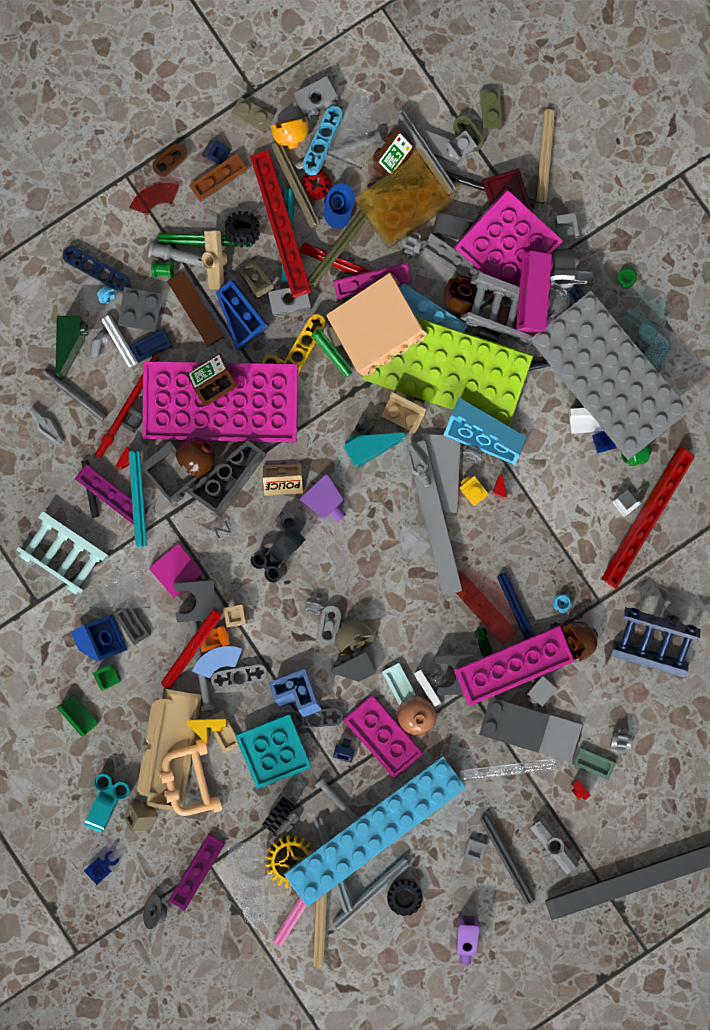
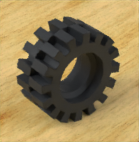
[225,211,260,248]
[262,797,295,834]
[387,879,423,916]

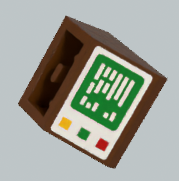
[373,129,415,180]
[187,353,240,407]

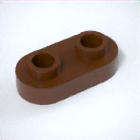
[153,144,187,177]

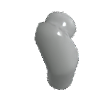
[90,332,111,358]

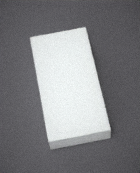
[414,670,441,707]

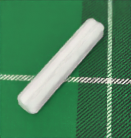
[102,315,138,367]

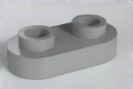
[318,606,341,644]

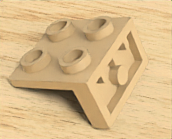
[381,391,426,434]

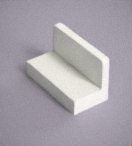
[569,408,604,434]

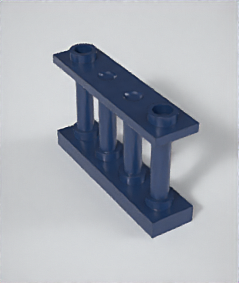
[611,607,701,678]

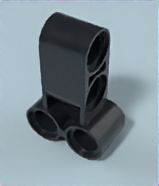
[250,526,306,583]

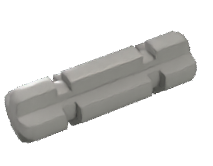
[269,812,300,845]

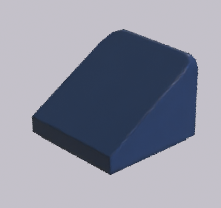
[202,139,231,165]

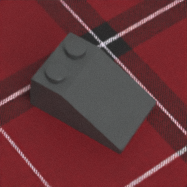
[479,697,550,753]

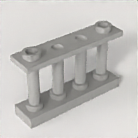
[461,272,549,346]

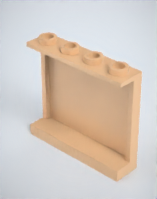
[326,273,428,376]

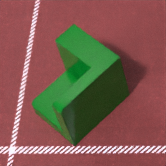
[93,664,121,691]

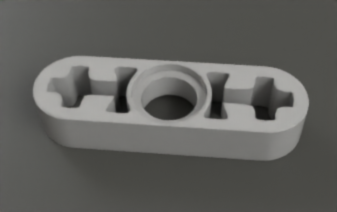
[211,664,267,689]

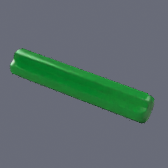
[312,329,353,377]

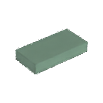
[572,747,616,780]

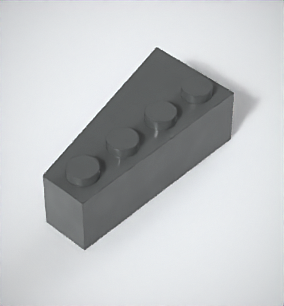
[186,440,266,517]

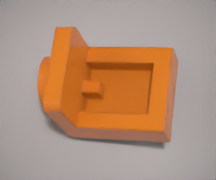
[200,626,230,652]

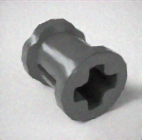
[120,408,143,433]

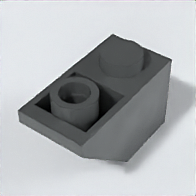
[331,651,376,682]

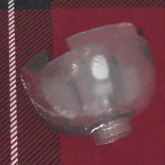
[547,284,572,323]

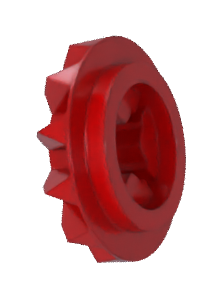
[301,170,331,200]

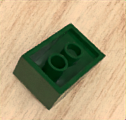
[55,316,88,379]

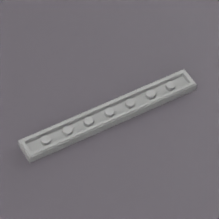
[406,440,462,596]

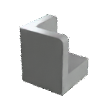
[555,213,579,241]

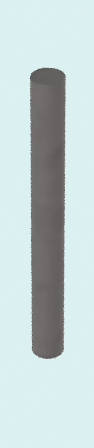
[42,368,106,422]

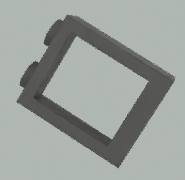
[141,441,201,503]

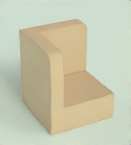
[223,604,247,628]

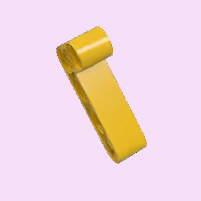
[262,314,326,375]

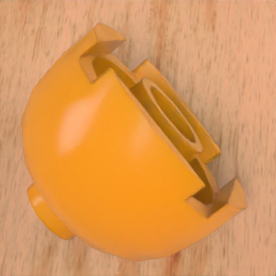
[270,117,309,149]

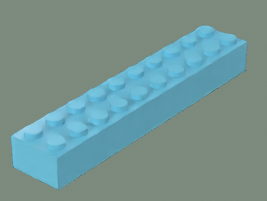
[283,756,466,907]

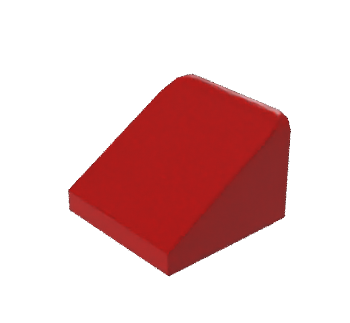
[115,447,130,471]
[492,475,507,499]

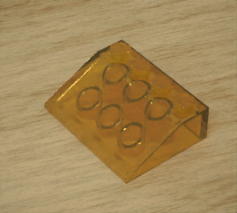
[355,154,451,249]

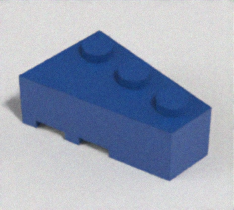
[216,280,270,351]

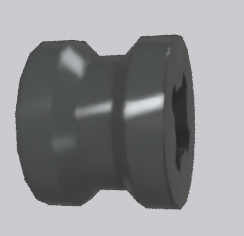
[355,413,377,435]

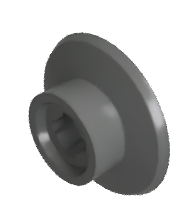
[143,894,167,929]

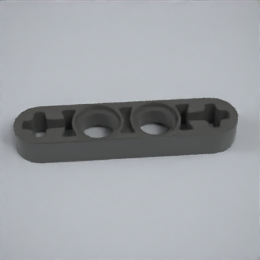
[268,708,343,729]

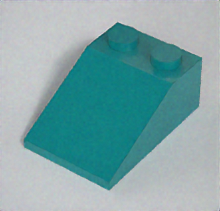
[343,433,406,469]

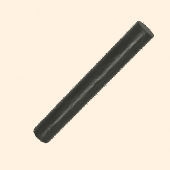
[81,460,99,518]

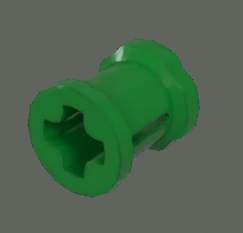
[151,260,175,278]

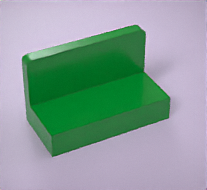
[56,694,99,737]

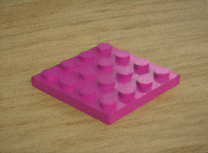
[454,189,563,287]

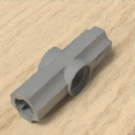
[529,817,580,874]

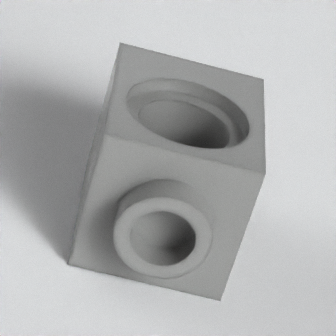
[526,676,557,707]

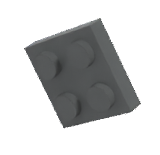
[118,287,162,332]

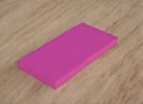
[343,695,424,779]

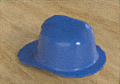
[324,183,355,229]

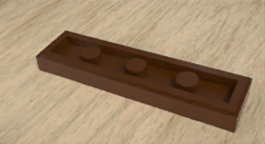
[167,271,224,346]

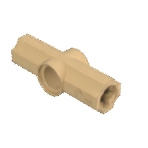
[202,230,227,289]

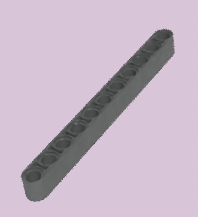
[545,844,710,920]

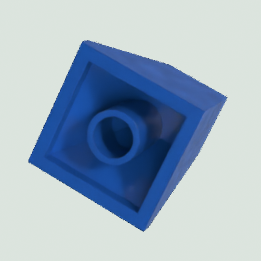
[71,615,127,662]

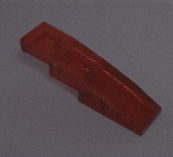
[456,572,517,645]

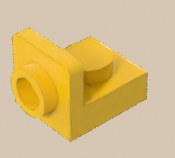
[459,476,489,507]

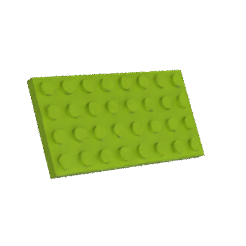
[362,316,533,426]

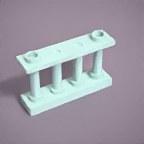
[17,512,109,595]

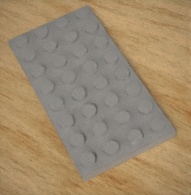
[530,291,690,460]

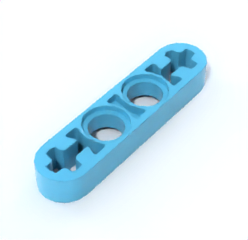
[303,106,343,175]

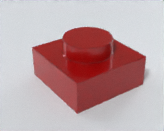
[571,780,591,800]

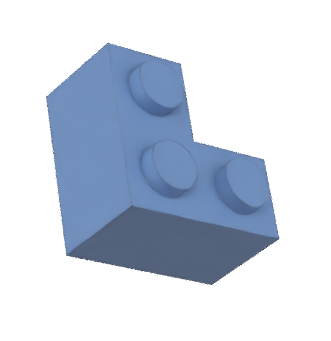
[269,669,322,717]

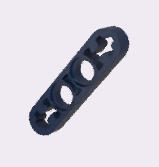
[63,247,131,293]

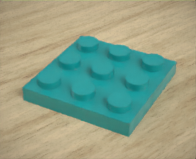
[235,713,312,789]

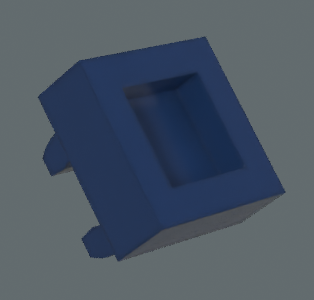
[333,738,355,763]

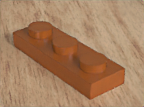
[189,153,248,202]

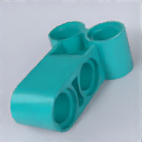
[84,772,132,834]

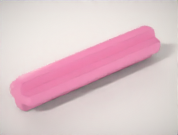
[273,897,306,946]

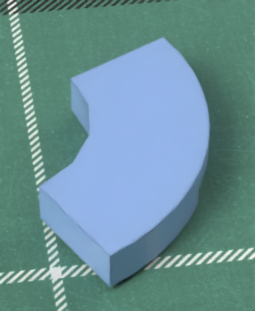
[192,646,242,678]

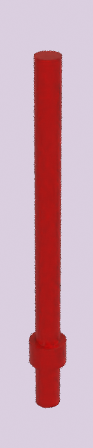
[94,355,160,458]

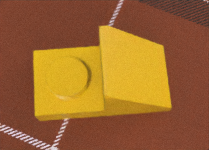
[187,719,228,743]

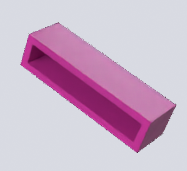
[516,251,553,334]

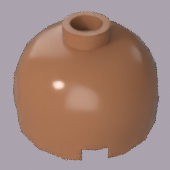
[397,696,436,735]

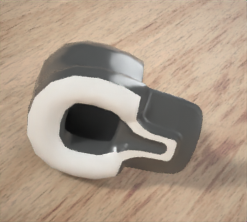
[550,248,594,289]

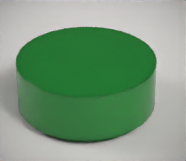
[617,268,637,288]

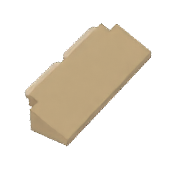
[137,689,202,810]

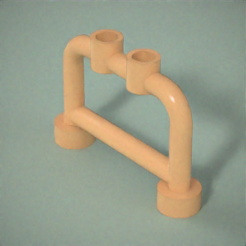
[159,739,222,816]

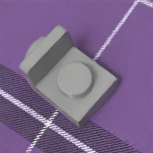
[446,130,478,160]

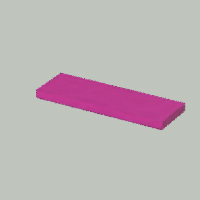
[454,625,575,706]

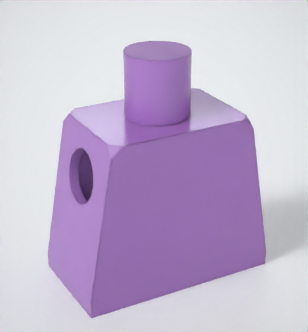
[299,474,346,522]
[456,915,479,965]

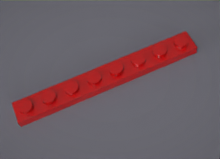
[250,150,312,298]
[601,447,695,589]

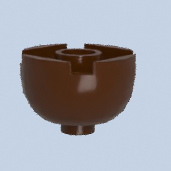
[443,275,478,314]
[176,438,215,478]
[562,621,598,661]

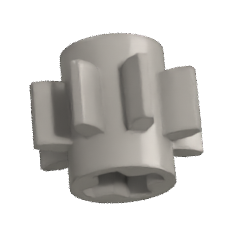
[402,231,426,257]
[610,729,632,753]

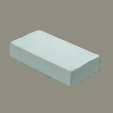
[382,663,416,706]

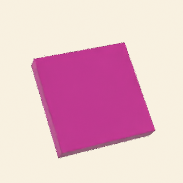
[149,544,203,598]

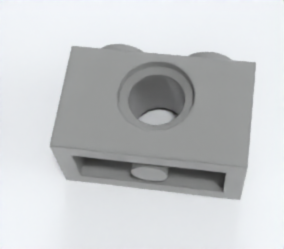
[293,76,338,118]
[268,286,311,318]

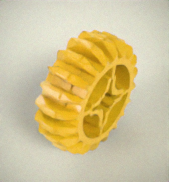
[265,835,315,888]

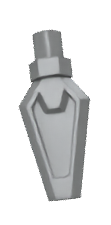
[29,407,64,445]
[405,444,431,487]

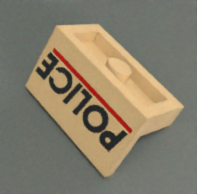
[263,463,303,496]

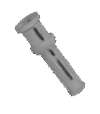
[148,241,205,268]

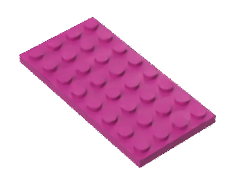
[142,361,298,442]

